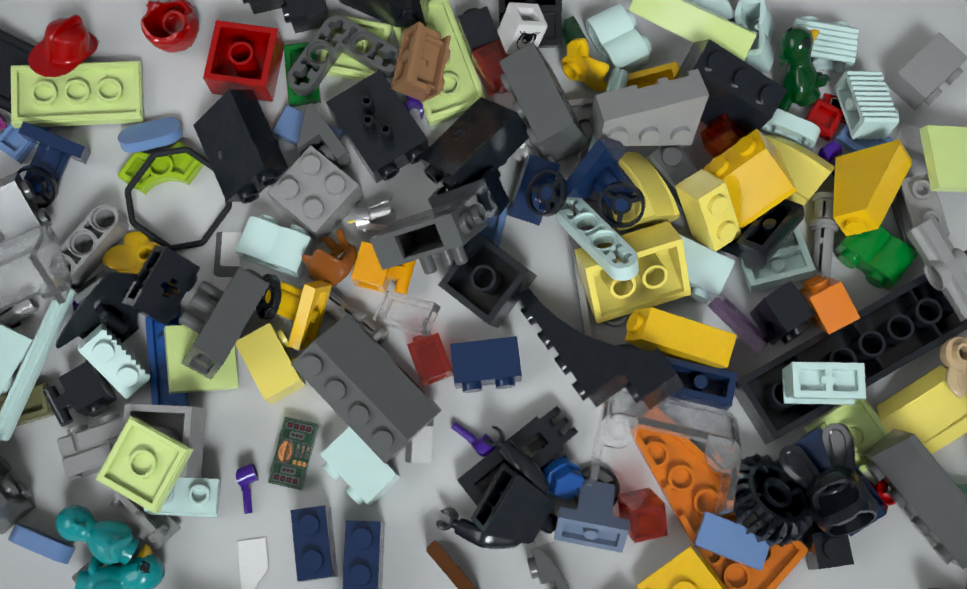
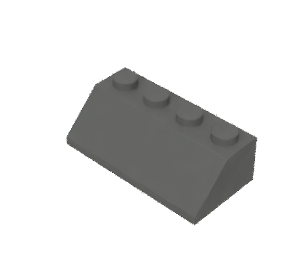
[291,314,442,463]
[863,429,967,569]

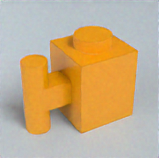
[351,241,416,296]

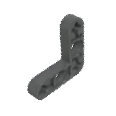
[287,15,399,96]

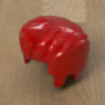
[141,0,199,53]

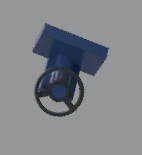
[17,121,91,208]
[566,138,646,228]
[507,154,568,226]

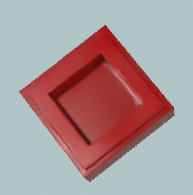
[805,98,844,142]

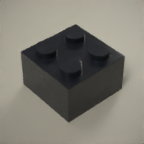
[438,233,537,328]

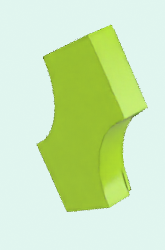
[116,141,205,195]

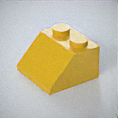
[703,129,797,229]

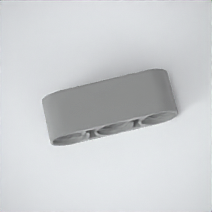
[45,204,129,289]

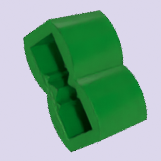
[834,225,918,290]

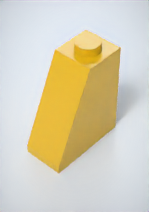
[833,139,912,236]
[624,307,737,368]

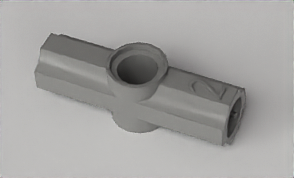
[906,218,967,321]

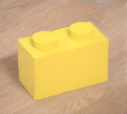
[675,169,742,252]
[235,323,306,405]

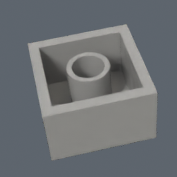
[267,145,363,243]
[122,404,207,478]

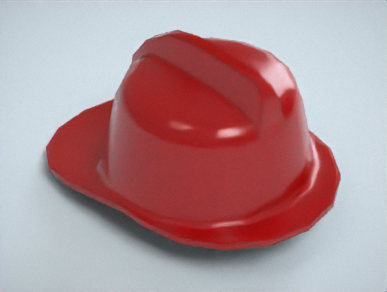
[28,15,98,77]

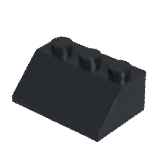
[673,39,787,144]

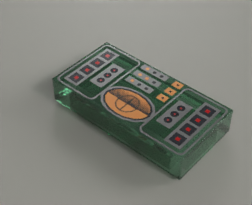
[268,417,319,491]

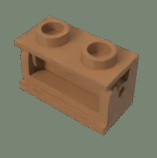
[391,22,451,102]

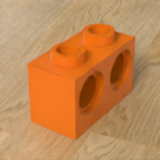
[799,274,860,334]

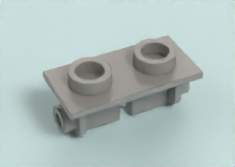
[110,491,181,553]

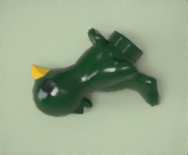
[778,26,830,112]

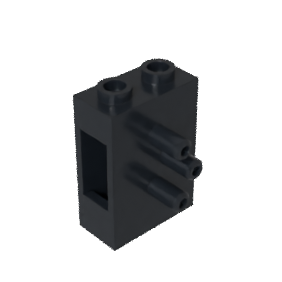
[326,70,429,183]
[193,89,288,204]
[419,97,529,190]

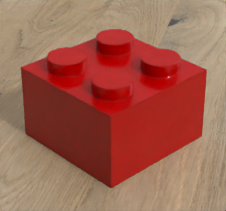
[203,20,284,102]

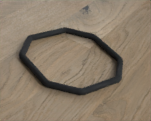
[124,146,232,251]

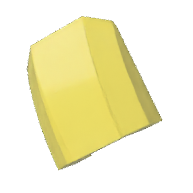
[764,135,835,206]
[612,152,680,230]
[876,365,967,454]

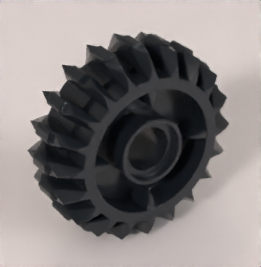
[723,453,813,547]

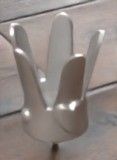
[347,198,395,233]

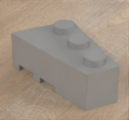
[589,69,709,146]

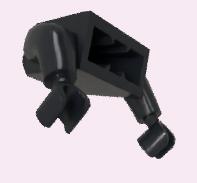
[436,426,558,549]

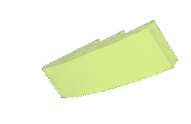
[629,0,757,61]

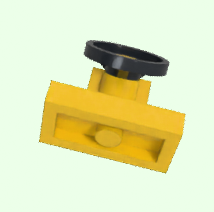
[256,274,332,351]

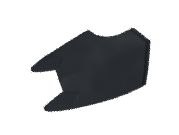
[55,272,139,361]

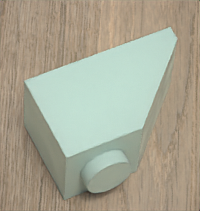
[679,234,736,303]

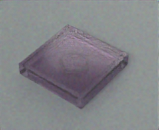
[707,295,770,355]

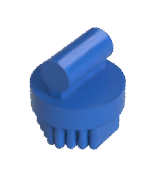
[541,455,585,501]

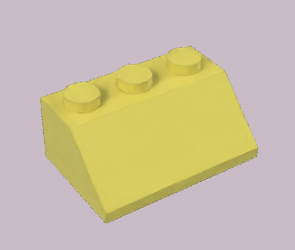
[574,221,691,324]

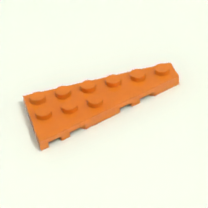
[629,407,809,589]

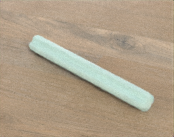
[0,285,76,442]

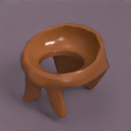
[302,228,357,286]

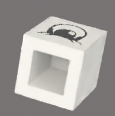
[497,2,547,54]

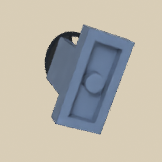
[554,466,630,553]

